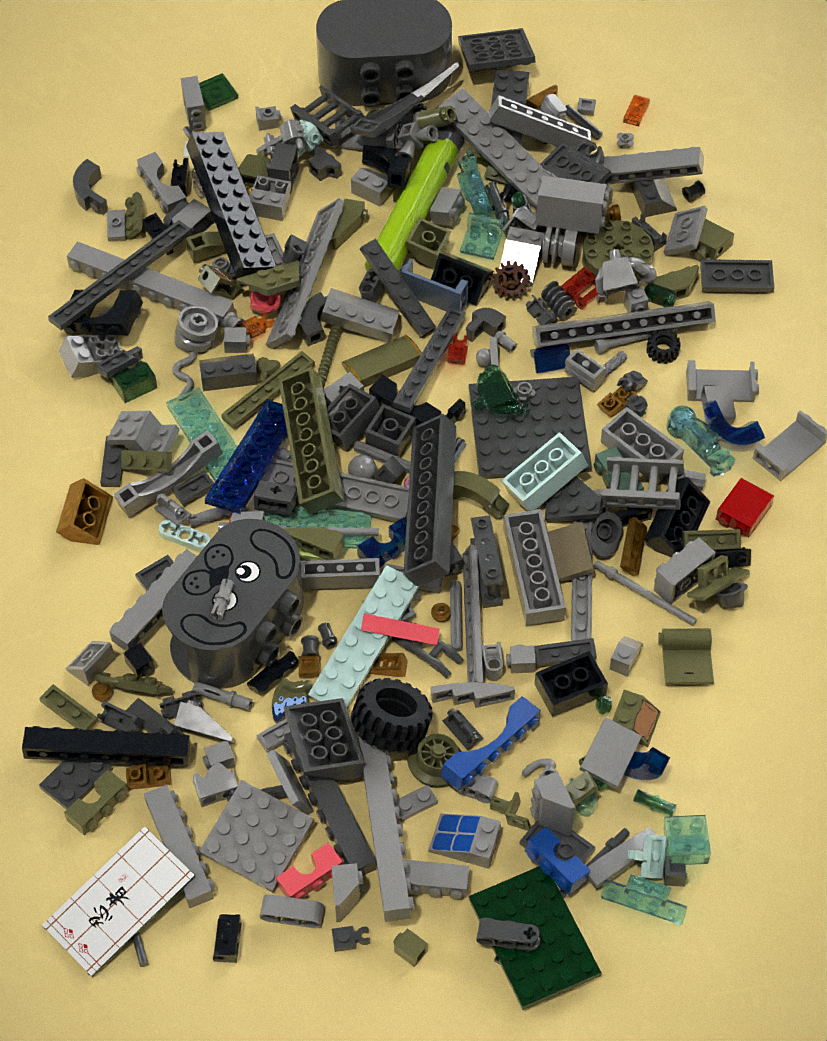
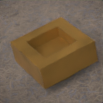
[298,655,319,677]

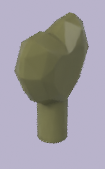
[257,357,280,383]

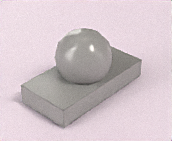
[476,337,498,377]

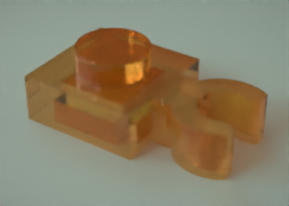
[241,313,275,339]

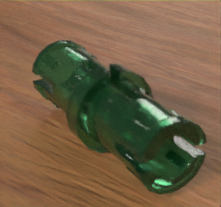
[633,789,677,817]

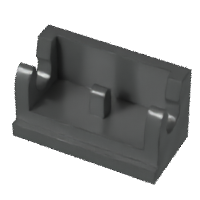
[631,213,667,252]
[97,700,145,732]

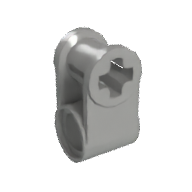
[481,642,503,681]
[457,774,498,803]

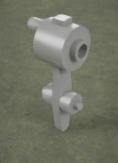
[256,120,305,155]

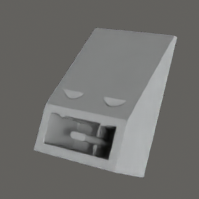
[59,335,122,378]

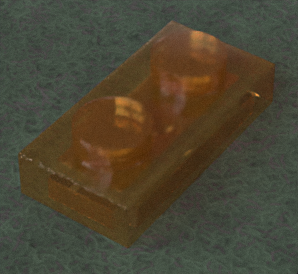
[623,95,650,127]

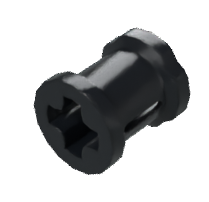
[682,180,705,202]

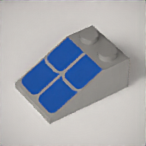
[499,226,545,287]
[428,813,501,869]

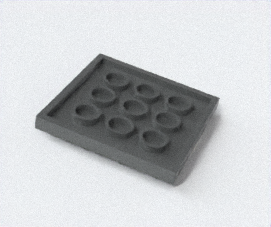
[458,28,536,72]

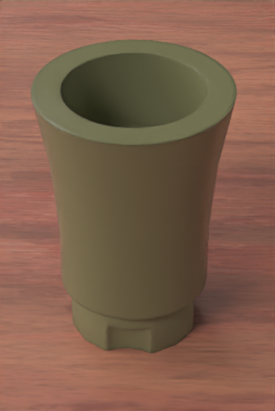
[417,106,457,129]

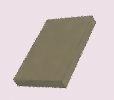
[547,522,595,582]

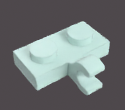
[628,834,667,879]

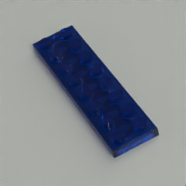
[205,399,288,514]

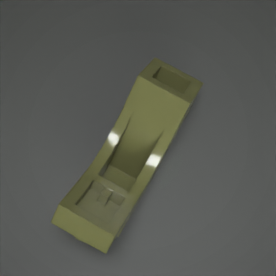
[453,471,509,519]

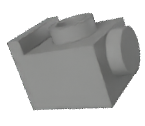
[255,106,281,131]

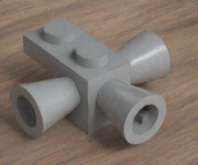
[396,112,439,163]

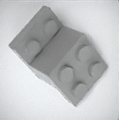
[107,410,180,452]

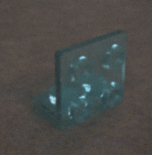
[460,213,503,260]

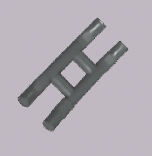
[392,621,463,678]

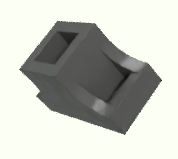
[308,145,342,181]

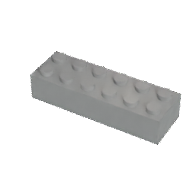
[503,509,566,626]

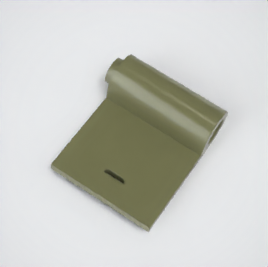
[658,628,714,685]

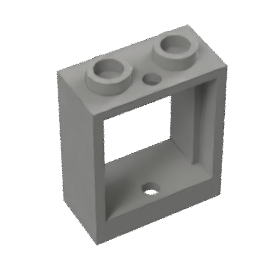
[181,76,207,131]

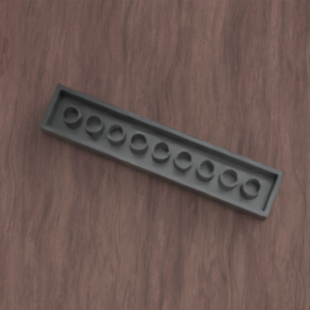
[403,414,456,587]

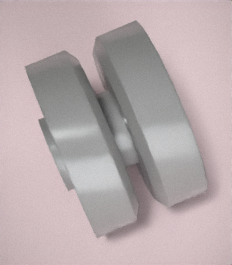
[174,306,218,353]

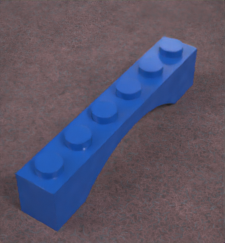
[440,696,541,791]

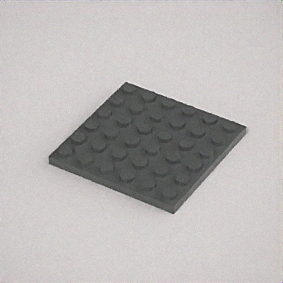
[468,377,592,479]

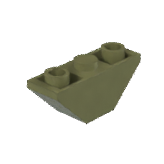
[647,265,699,301]

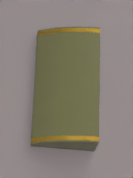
[342,335,422,388]

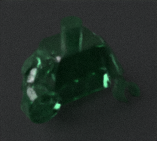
[472,364,531,416]

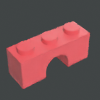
[276,843,343,899]

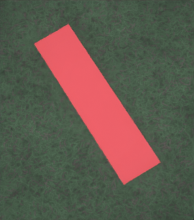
[361,613,440,645]

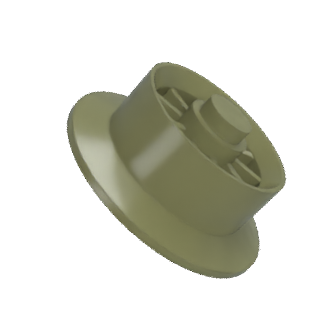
[407,733,462,786]

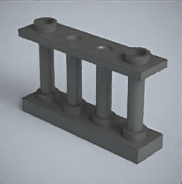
[290,85,364,148]
[470,515,504,608]

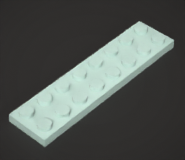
[308,565,420,709]

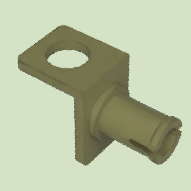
[490,792,531,830]

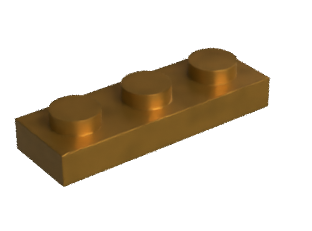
[620,517,647,576]

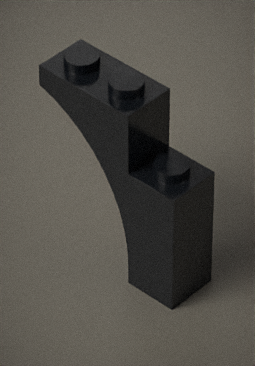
[362,145,412,189]

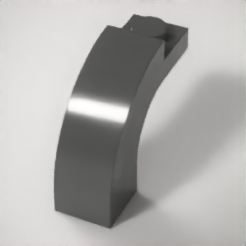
[73,159,108,215]
[300,292,328,346]

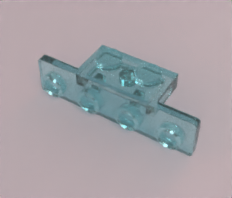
[601,874,687,925]

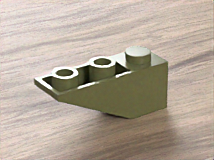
[186,231,226,263]

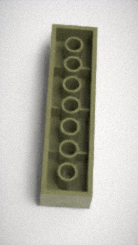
[278,366,344,514]

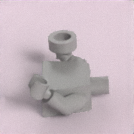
[595,249,657,303]

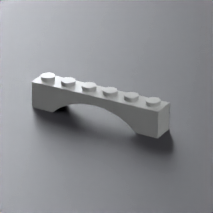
[114,430,222,518]

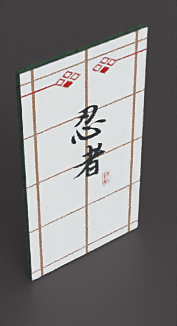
[42,827,195,977]

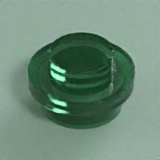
[596,694,612,714]

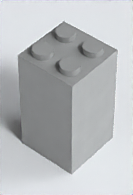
[535,176,609,234]

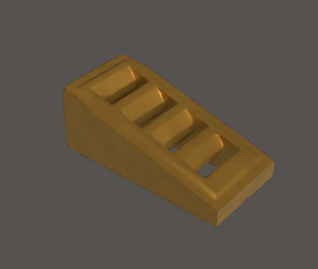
[526,85,558,110]
[368,653,408,677]

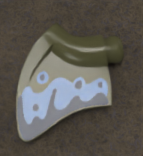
[272,678,312,724]

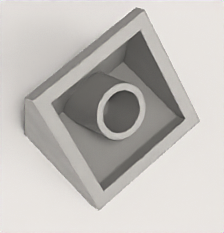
[65,641,115,686]

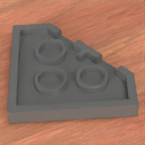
[545,476,603,523]

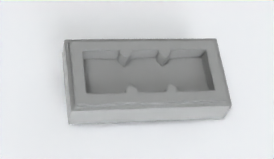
[107,209,126,241]

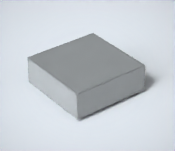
[577,98,596,116]

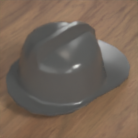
[590,512,623,557]
[714,583,748,608]

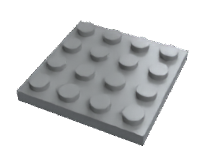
[199,780,314,893]

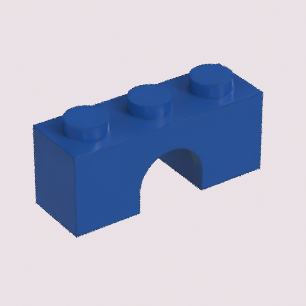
[525,827,591,895]

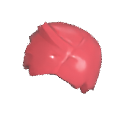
[250,291,281,314]

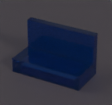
[530,343,570,373]

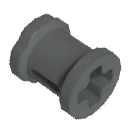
[301,635,319,656]

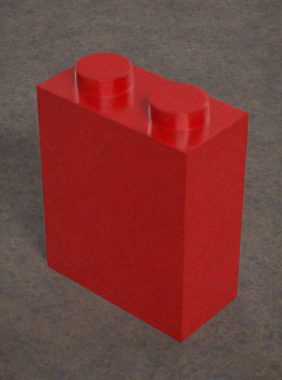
[716,478,774,538]

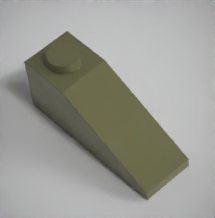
[332,198,368,250]
[283,528,344,560]

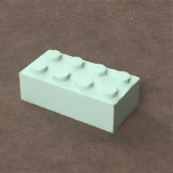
[501,432,588,511]

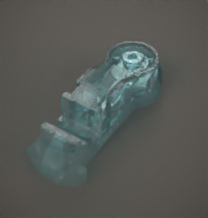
[456,150,495,218]
[666,405,735,477]

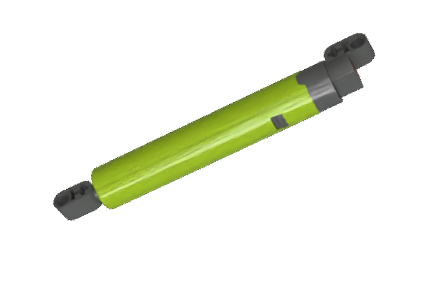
[359,105,465,303]

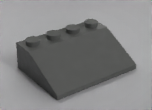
[284,698,365,780]

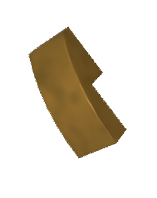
[597,385,637,417]
[126,764,171,788]

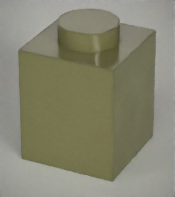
[393,928,428,967]

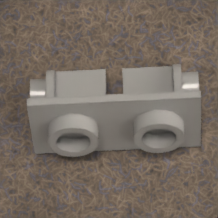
[154,493,192,525]

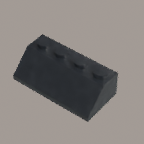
[644,477,710,557]

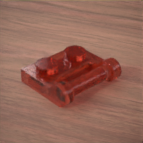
[561,267,599,309]

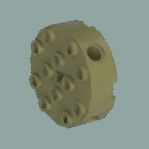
[582,220,654,283]

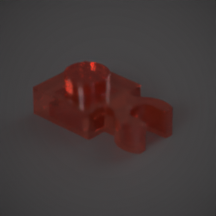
[447,334,468,365]

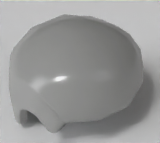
[348,455,376,479]

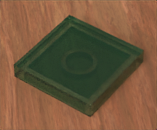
[199,73,239,111]

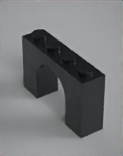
[64,290,143,336]

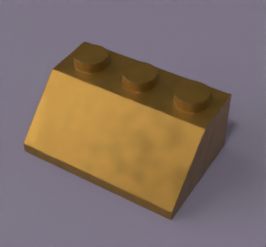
[56,478,113,545]

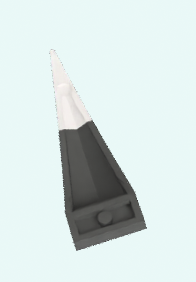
[350,62,459,138]

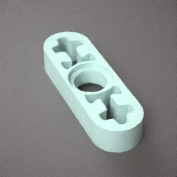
[159,520,210,552]

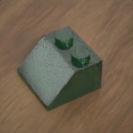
[108,361,157,403]

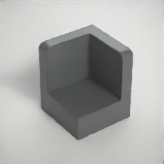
[373,456,405,483]
[664,856,687,887]

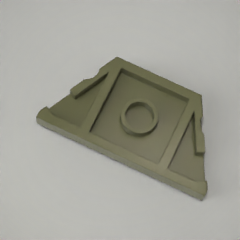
[236,260,300,296]

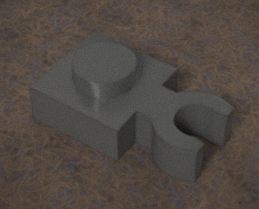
[617,370,648,392]
[332,926,370,952]

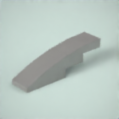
[431,682,515,708]
[588,827,656,888]

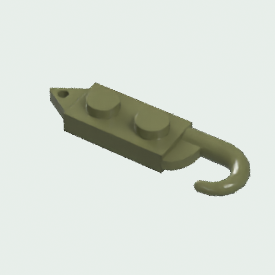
[94,672,172,695]

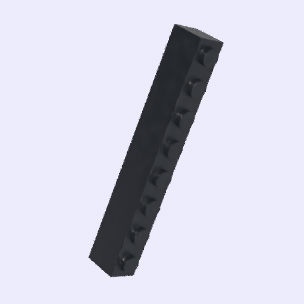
[22,726,190,767]

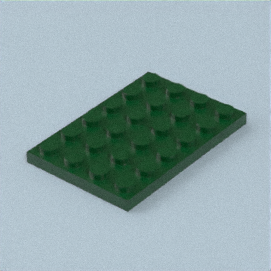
[468,866,601,1010]

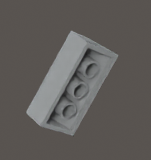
[320,288,400,343]

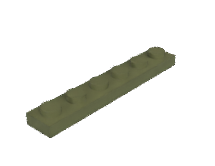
[221,351,315,429]

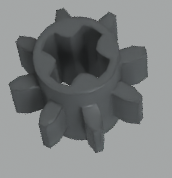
[624,395,648,417]

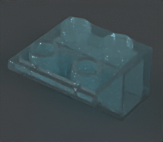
[664,815,711,865]

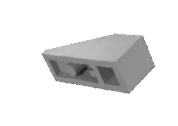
[174,700,236,744]

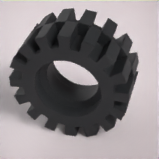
[646,329,681,364]

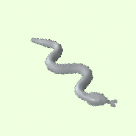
[172,339,196,399]

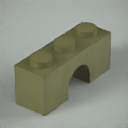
[64,769,128,836]

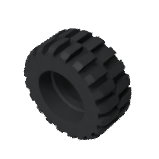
[351,678,433,753]

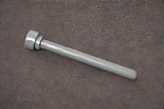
[594,327,678,354]

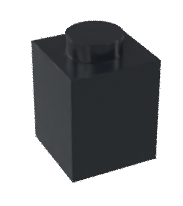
[123,643,155,678]

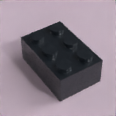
[535,651,608,717]

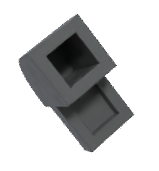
[466,308,506,342]

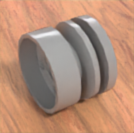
[542,227,578,267]

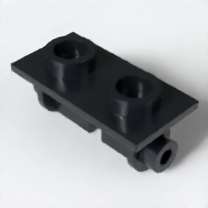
[714,547,751,568]

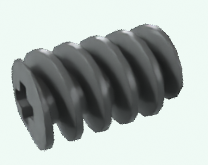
[541,281,577,321]

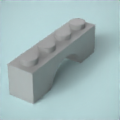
[136,152,187,214]

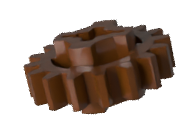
[491,261,531,300]

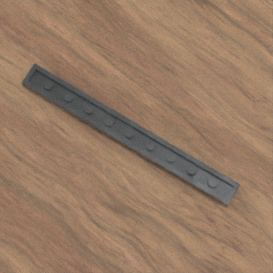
[48,220,192,331]

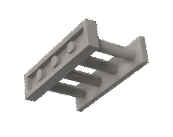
[602,457,685,510]

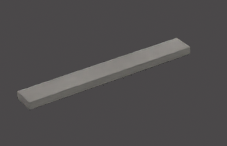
[571,519,593,641]
[462,544,483,683]

